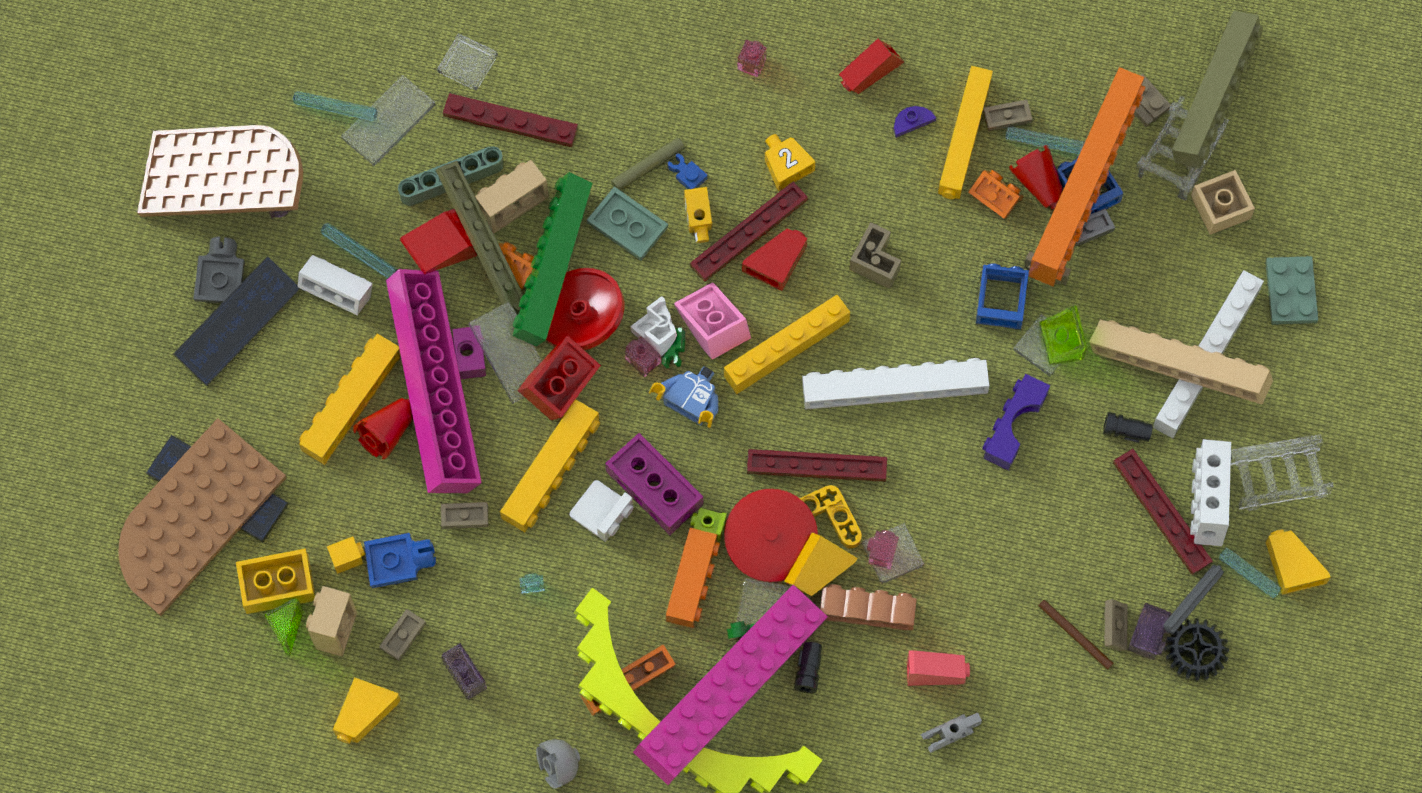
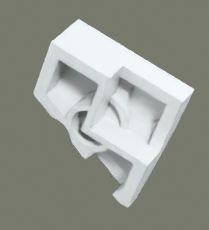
[630,296,677,356]

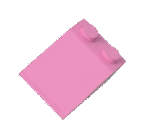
[674,282,751,360]

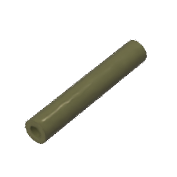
[611,137,685,190]

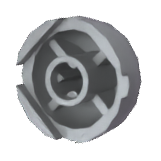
[536,739,580,789]

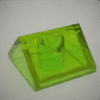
[1039,305,1087,365]
[264,598,304,656]

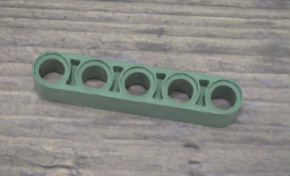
[398,146,504,206]

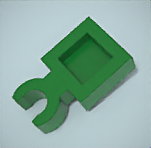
[662,327,686,369]

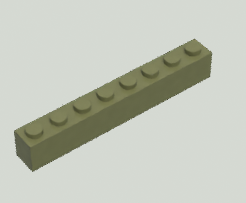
[1172,11,1263,168]

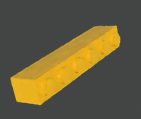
[724,295,850,394]
[299,333,401,465]
[500,399,600,532]

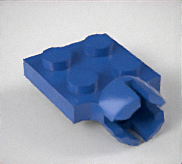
[364,533,436,588]

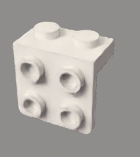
[570,480,634,542]

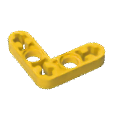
[800,485,862,549]

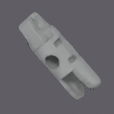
[921,713,982,753]

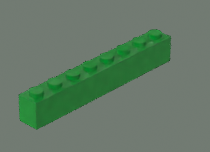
[512,172,593,347]

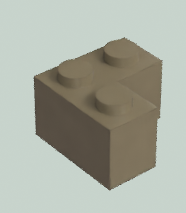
[849,222,901,289]

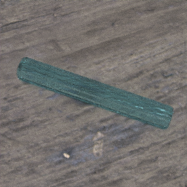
[293,91,378,121]
[1006,127,1085,154]
[320,223,397,278]

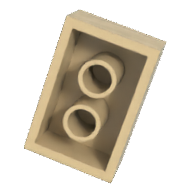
[475,160,549,234]
[306,586,357,657]

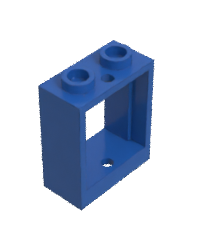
[1057,156,1123,214]
[976,263,1029,329]

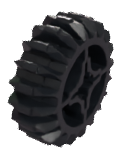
[1164,618,1229,682]

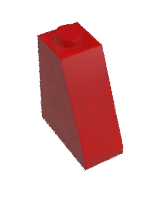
[839,38,904,94]
[742,228,808,291]

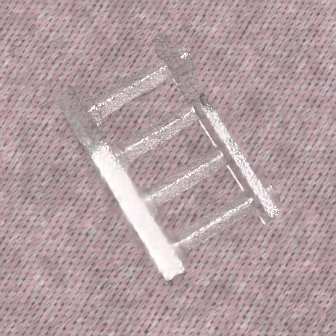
[1137,96,1229,201]
[1230,434,1334,510]

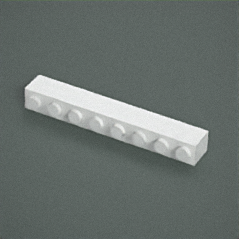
[1153,270,1264,438]
[802,358,989,410]

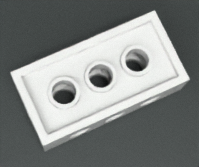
[1190,439,1231,546]

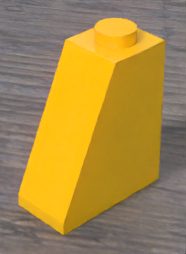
[1265,529,1331,595]
[784,533,858,596]
[333,677,401,744]

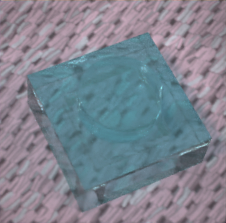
[519,573,545,593]

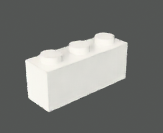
[298,255,372,315]

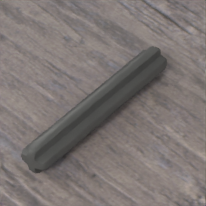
[1163,565,1224,634]

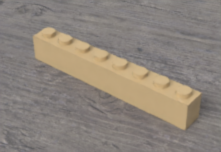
[1089,319,1273,404]

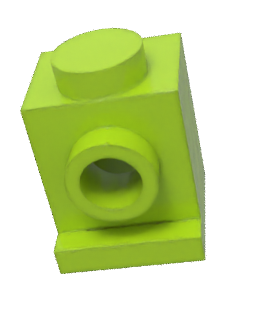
[690,508,727,542]

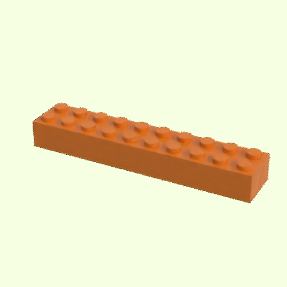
[1028,67,1146,287]

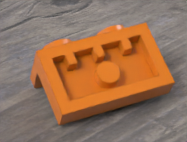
[968,170,1023,219]
[498,242,534,289]

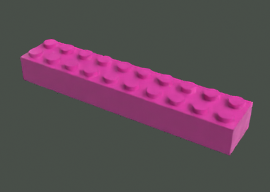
[386,269,482,493]
[633,585,828,785]

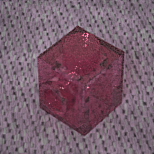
[737,39,767,77]
[625,336,661,378]
[867,530,899,569]

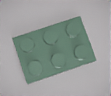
[587,187,668,261]
[1266,256,1318,325]

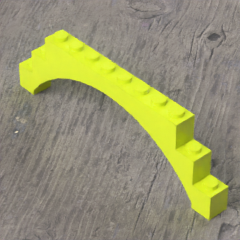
[574,588,822,793]

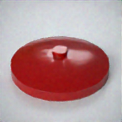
[546,268,625,350]
[724,489,818,583]

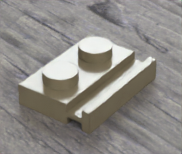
[1134,74,1172,127]

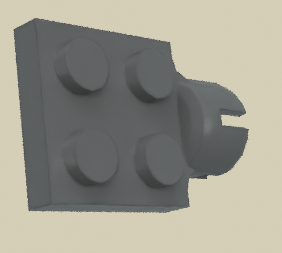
[193,237,245,303]

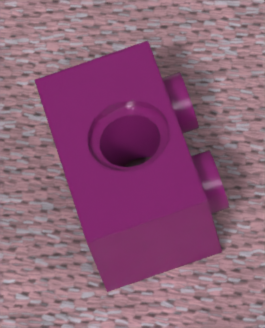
[452,326,486,379]

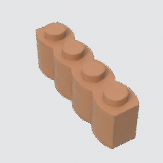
[820,584,917,630]

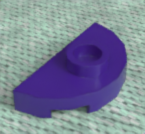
[894,106,936,138]

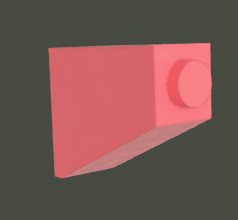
[907,650,970,686]

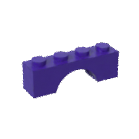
[982,374,1050,471]

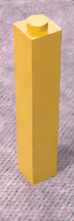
[938,66,993,199]

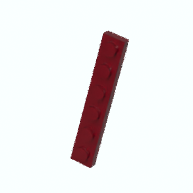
[443,93,578,148]
[690,181,808,282]
[747,449,887,482]
[1113,449,1213,576]

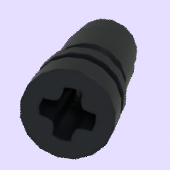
[1103,412,1153,443]
[794,642,822,694]

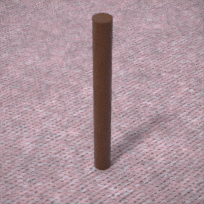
[1038,599,1114,670]

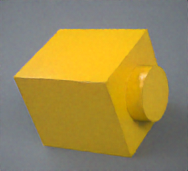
[327,537,365,574]

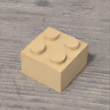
[1191,170,1255,235]

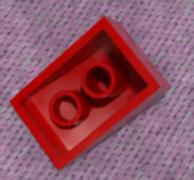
[400,209,477,275]
[517,335,601,420]

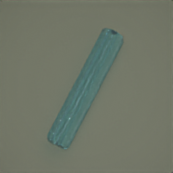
[1219,548,1281,598]

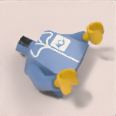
[649,367,719,428]

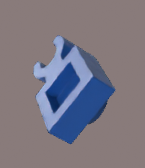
[667,153,708,189]

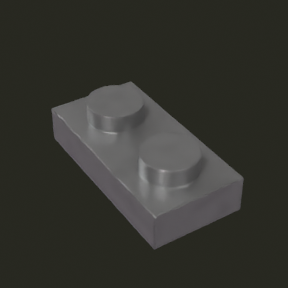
[1075,209,1115,247]

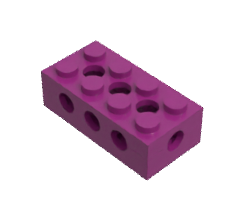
[605,433,704,535]

